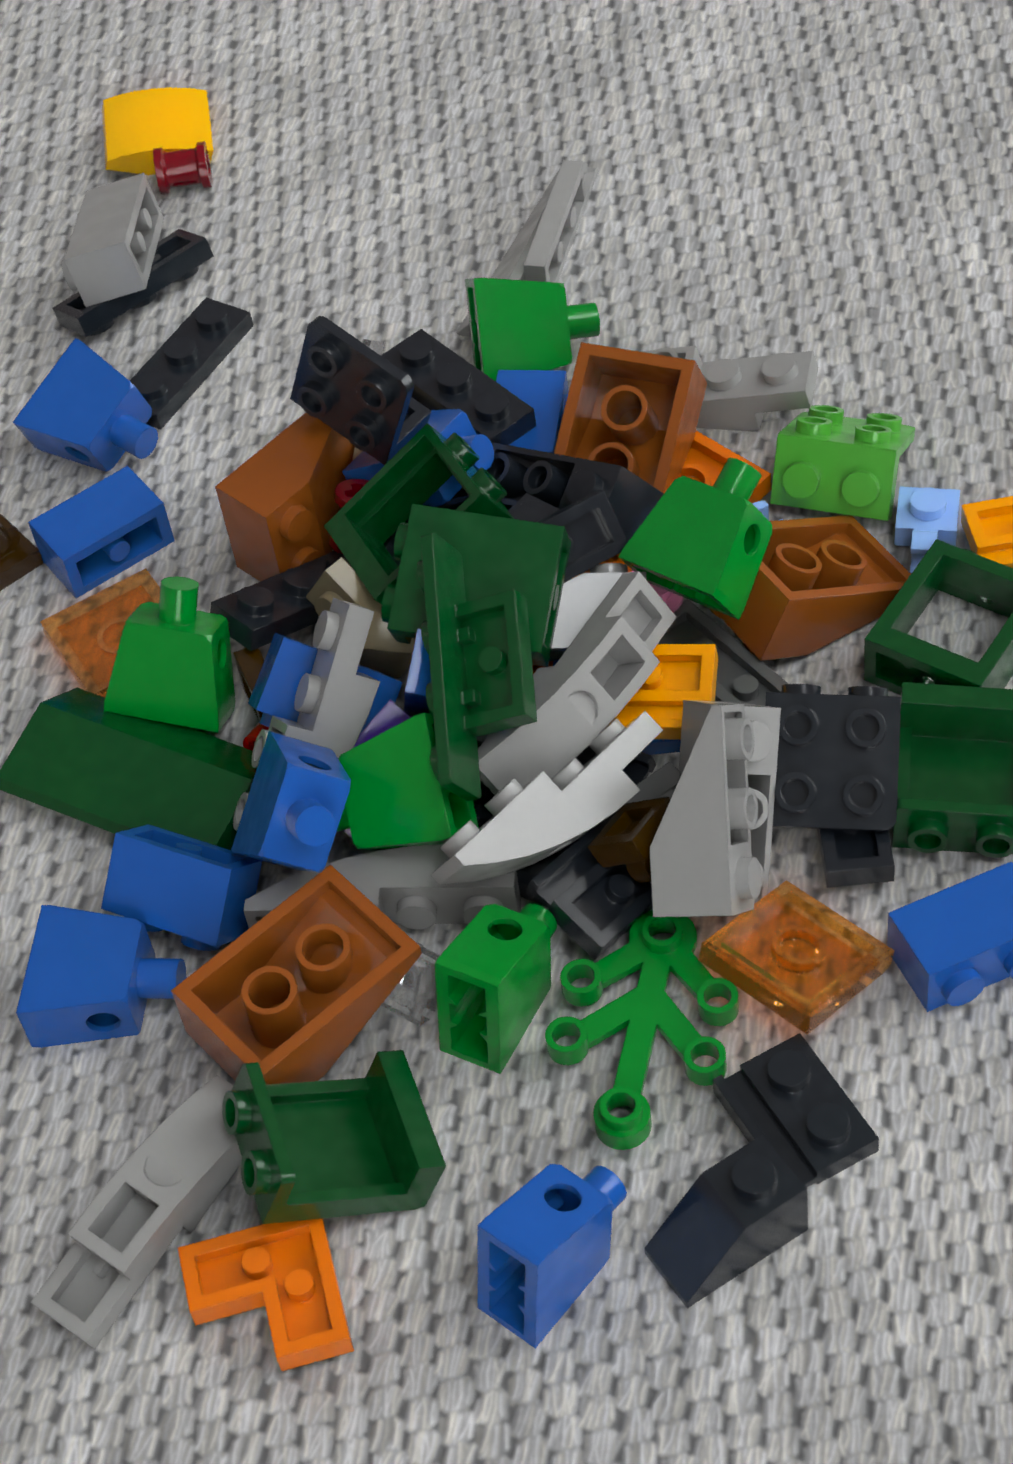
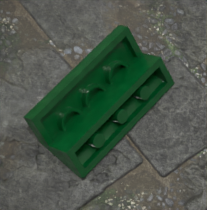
[0,688,257,850]

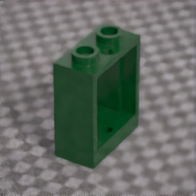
[324,423,514,605]
[864,539,1013,695]

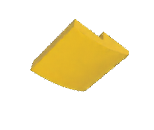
[102,87,213,175]

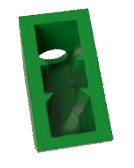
[465,278,600,381]
[619,458,773,620]
[104,576,236,733]
[337,713,479,850]
[435,904,557,1074]

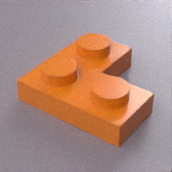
[178,1218,354,1372]

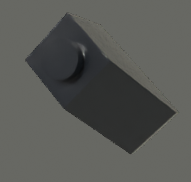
[644,1135,808,1308]

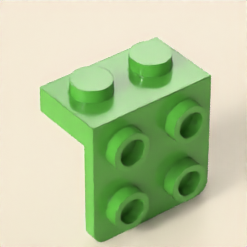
[770,405,915,521]

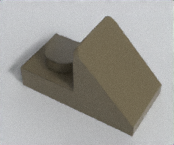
[306,557,416,679]

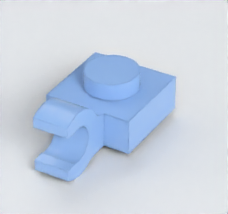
[894,486,960,574]

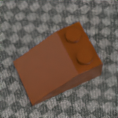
[554,342,707,493]
[215,413,355,582]
[709,515,911,661]
[171,864,422,1085]

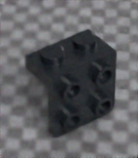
[290,316,432,465]
[765,684,901,831]

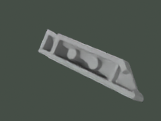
[456,160,598,337]

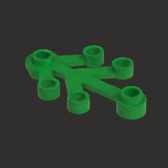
[545,910,739,1150]

